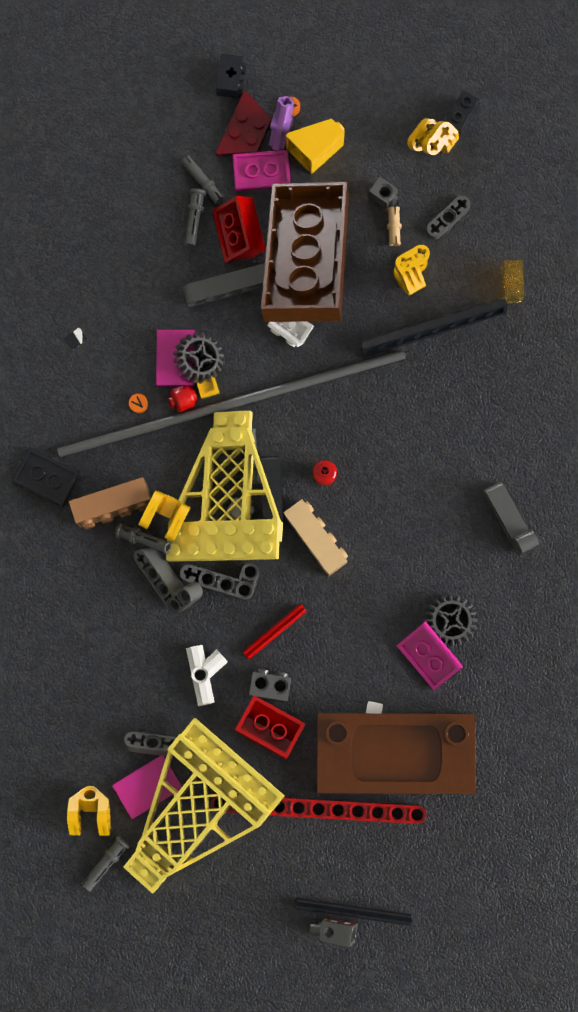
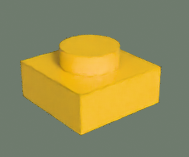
[196,375,220,399]

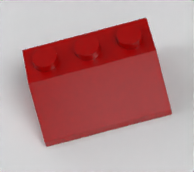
[212,196,266,263]
[234,695,305,761]

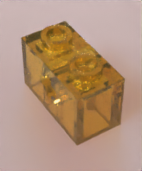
[501,260,524,303]

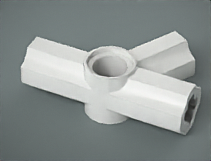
[186,645,227,706]

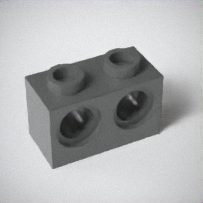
[249,669,291,702]

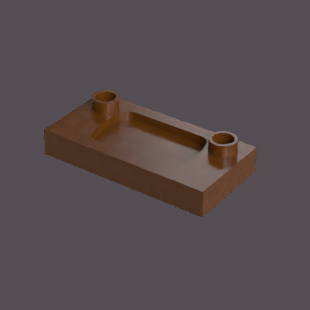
[261,182,349,322]
[317,713,476,794]

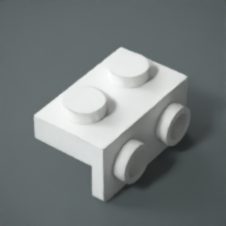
[267,321,314,347]

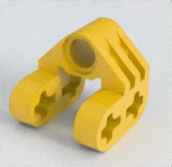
[407,118,459,155]
[393,245,430,295]
[138,491,191,542]
[67,786,111,836]

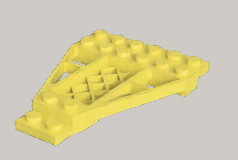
[166,411,283,562]
[124,718,285,894]

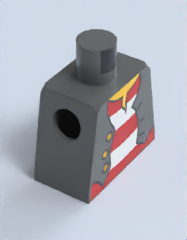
[310,918,358,947]

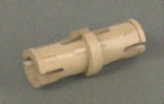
[387,207,402,246]

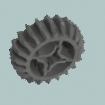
[173,332,224,384]
[425,594,478,647]

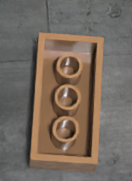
[69,477,151,530]

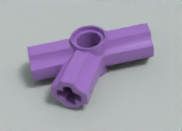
[269,96,294,151]

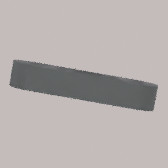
[426,196,470,240]
[124,732,176,757]

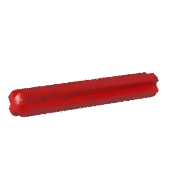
[243,604,306,659]

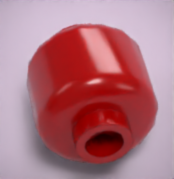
[168,385,197,412]
[312,460,337,486]

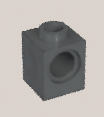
[368,177,398,209]

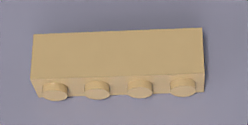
[283,499,348,577]

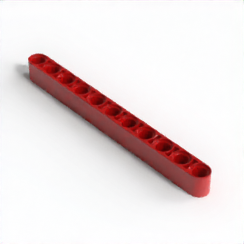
[211,796,426,824]

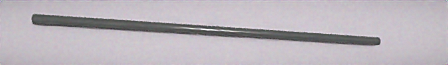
[57,350,406,457]

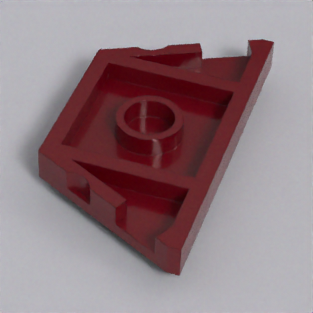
[216,90,271,157]

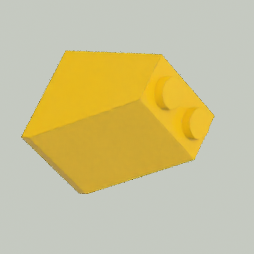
[286,119,345,174]

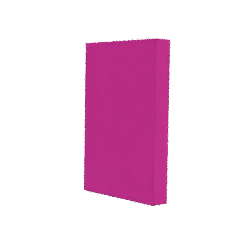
[232,150,291,192]
[156,330,195,387]
[396,621,463,690]
[112,756,182,819]

